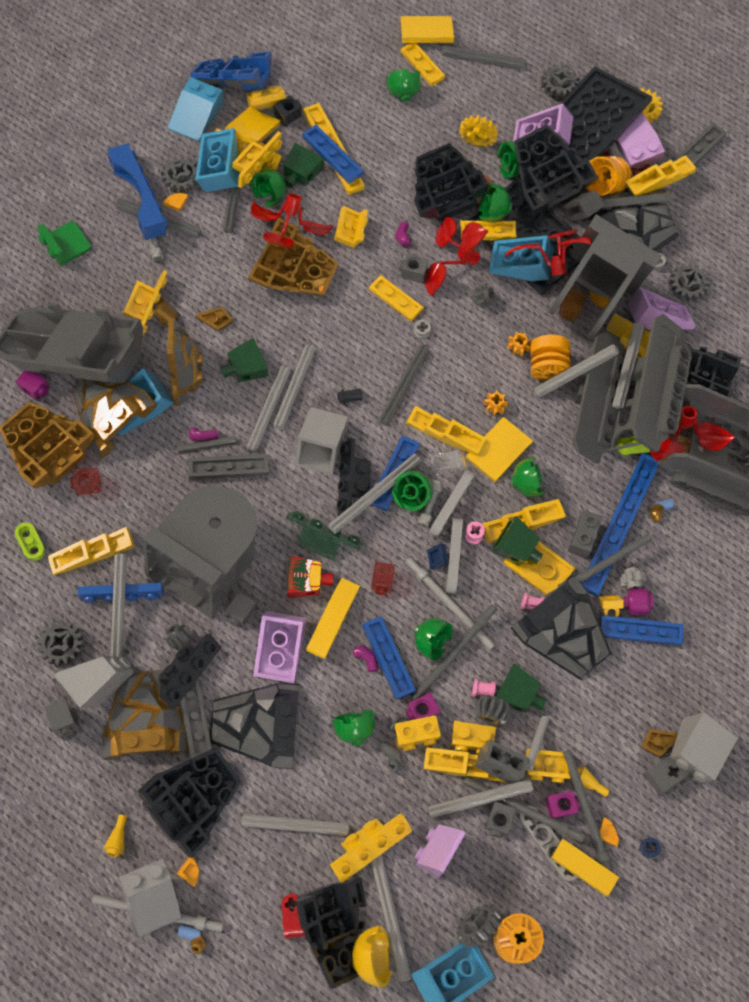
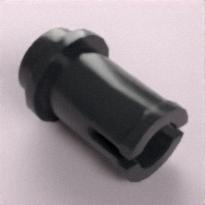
[337,388,363,405]

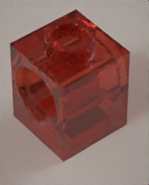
[70,468,101,495]
[371,562,395,595]

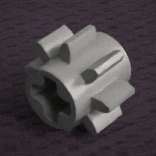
[620,567,647,591]

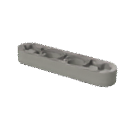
[429,470,475,538]
[446,518,463,594]
[519,806,577,881]

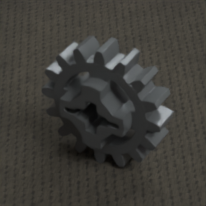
[541,65,580,100]
[161,156,199,193]
[668,263,710,302]
[37,620,84,667]
[457,903,502,948]

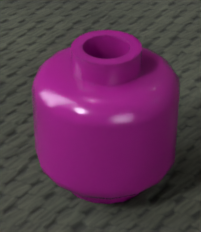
[624,588,654,615]

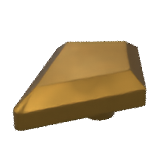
[154,298,178,325]
[195,306,234,332]
[641,729,678,758]

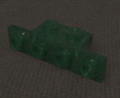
[286,511,364,560]

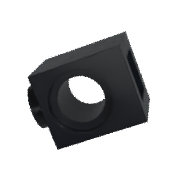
[273,95,302,127]

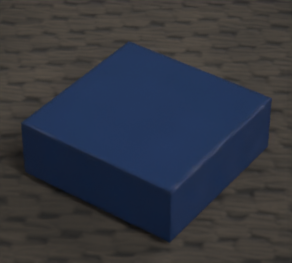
[427,544,449,570]

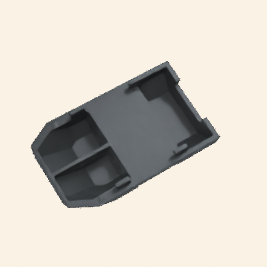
[0,303,143,383]

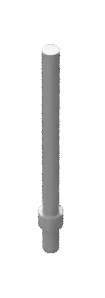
[405,557,495,650]
[92,894,224,933]

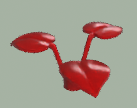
[250,193,334,248]
[425,217,489,296]
[505,230,591,276]
[650,406,735,462]

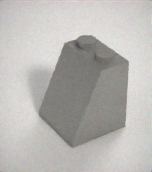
[294,407,348,475]
[54,656,134,708]
[670,712,738,783]
[119,859,182,937]

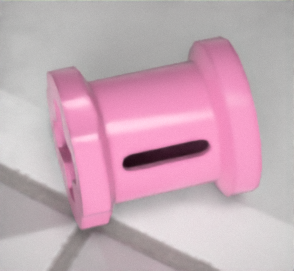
[465,522,485,544]
[520,592,545,610]
[472,679,496,698]

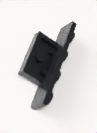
[337,438,371,516]
[159,634,221,709]

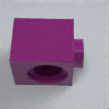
[15,371,49,401]
[406,693,440,721]
[545,791,580,819]

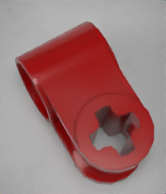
[281,894,305,939]

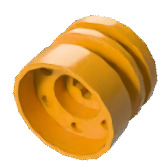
[586,156,631,196]
[530,335,571,381]
[492,913,544,964]

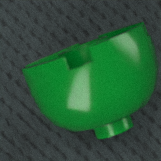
[386,69,421,101]
[497,141,520,178]
[250,168,286,207]
[479,183,512,222]
[511,457,545,497]
[392,471,433,511]
[414,618,453,661]
[332,710,375,746]

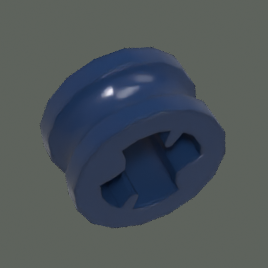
[640,837,661,858]

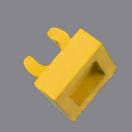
[599,595,623,617]

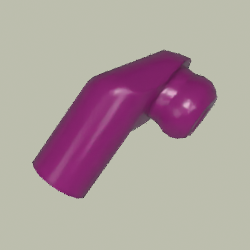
[395,221,411,247]
[189,427,218,441]
[353,645,378,672]

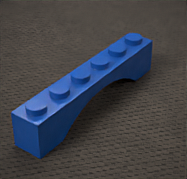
[107,143,168,240]

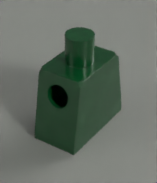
[283,143,324,188]
[220,338,269,383]
[491,516,543,565]
[496,664,547,713]

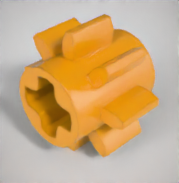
[507,332,531,356]
[483,390,508,416]

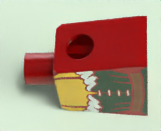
[287,556,333,598]

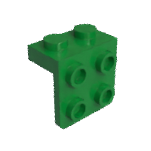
[37,221,91,266]

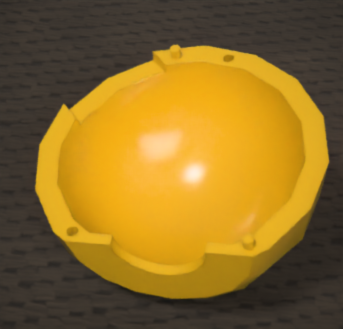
[352,925,393,988]

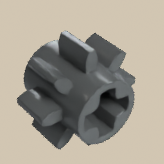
[472,284,495,308]
[165,623,192,649]

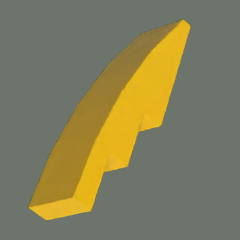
[625,155,696,196]
[406,406,486,455]
[482,499,566,544]
[48,527,135,575]
[306,578,360,659]
[424,747,507,783]

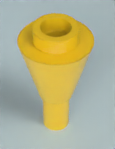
[572,765,609,797]
[103,815,127,857]

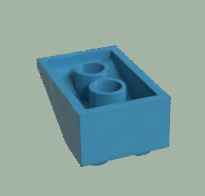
[167,77,224,142]
[195,128,240,192]
[489,236,554,281]
[118,368,174,435]
[411,943,494,1002]

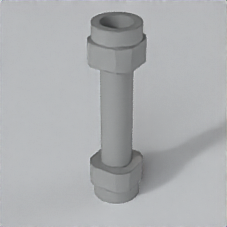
[149,237,164,262]
[418,480,443,528]

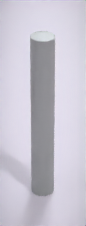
[526,716,549,770]

